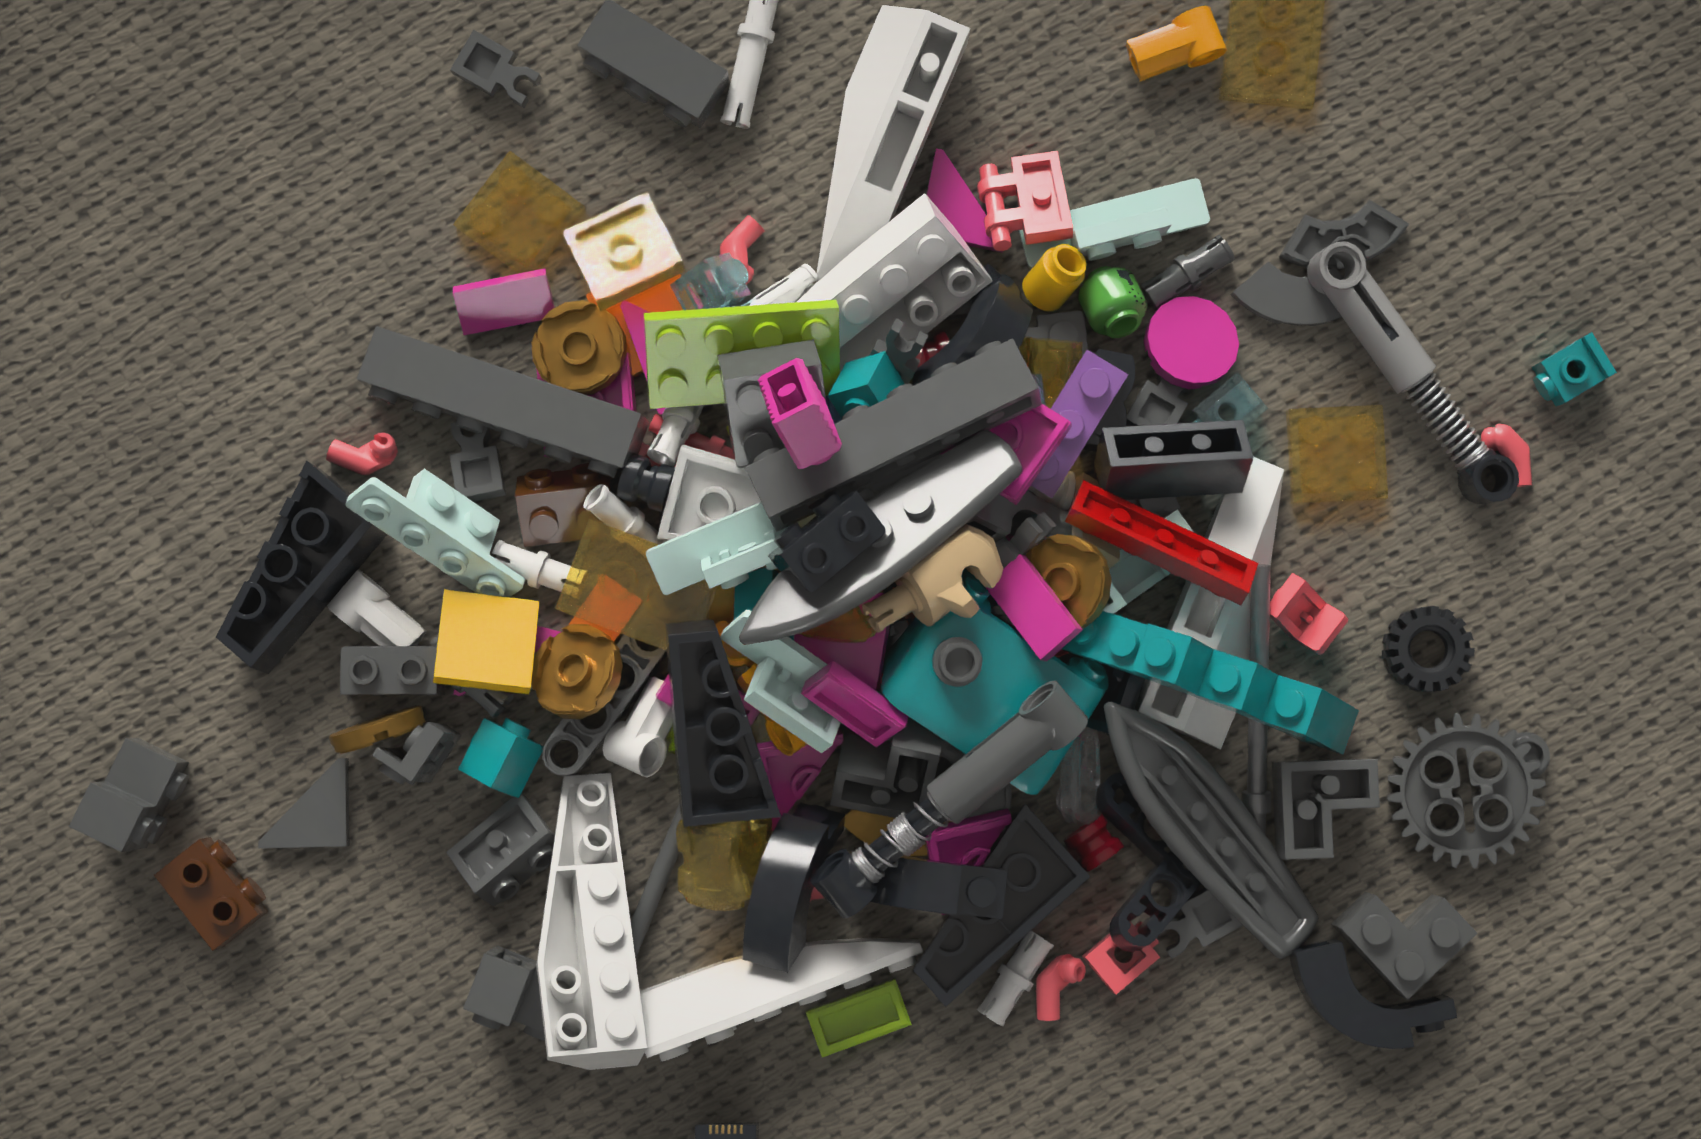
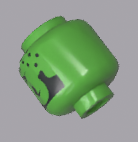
[1078,266,1147,338]

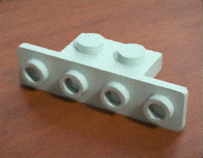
[1018,178,1210,269]
[345,468,525,597]
[646,502,816,595]
[720,610,841,753]

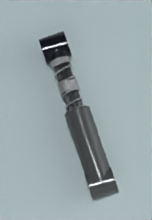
[810,680,1088,918]

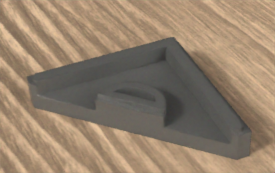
[258,758,350,849]

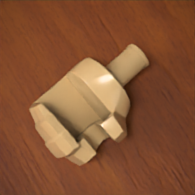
[862,524,1003,633]

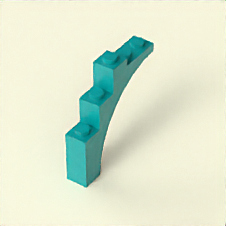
[1061,611,1359,755]

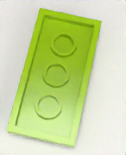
[643,300,840,409]

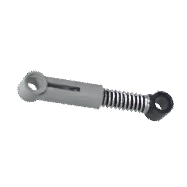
[1307,242,1519,504]

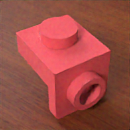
[1270,573,1348,655]

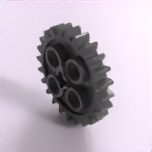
[1387,713,1546,868]

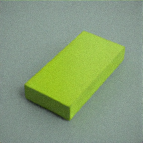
[806,979,912,1058]

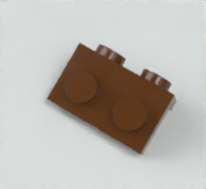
[515,463,613,547]

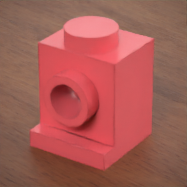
[1082,921,1160,995]

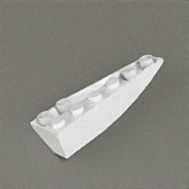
[816,5,970,281]
[723,193,992,406]
[1134,457,1284,749]
[536,773,647,1070]
[640,938,923,1061]

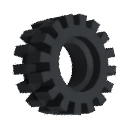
[1382,606,1475,692]

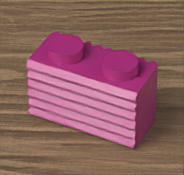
[757,358,842,469]

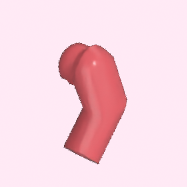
[720,215,765,287]
[1481,424,1532,487]
[1036,954,1086,1021]

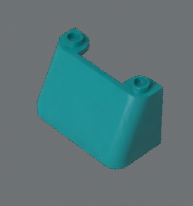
[881,576,1109,795]

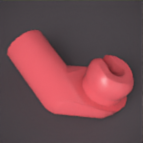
[326,432,398,475]

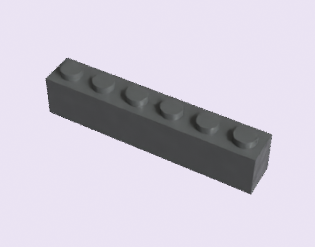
[357,326,650,478]
[745,338,1042,532]

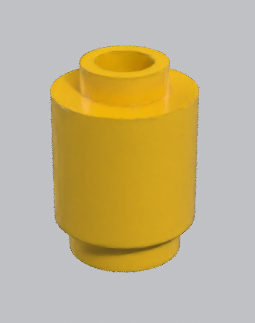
[1022,244,1087,311]

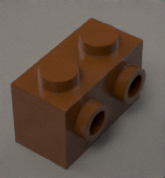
[154,837,269,951]

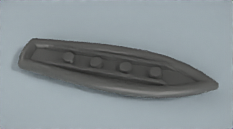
[739,430,1023,645]
[1104,702,1319,959]

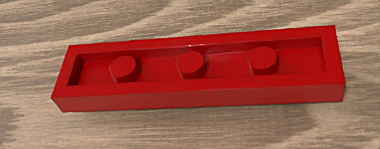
[1065,480,1258,606]

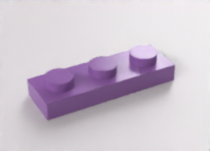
[1031,350,1129,498]

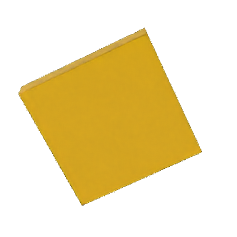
[433,589,539,694]

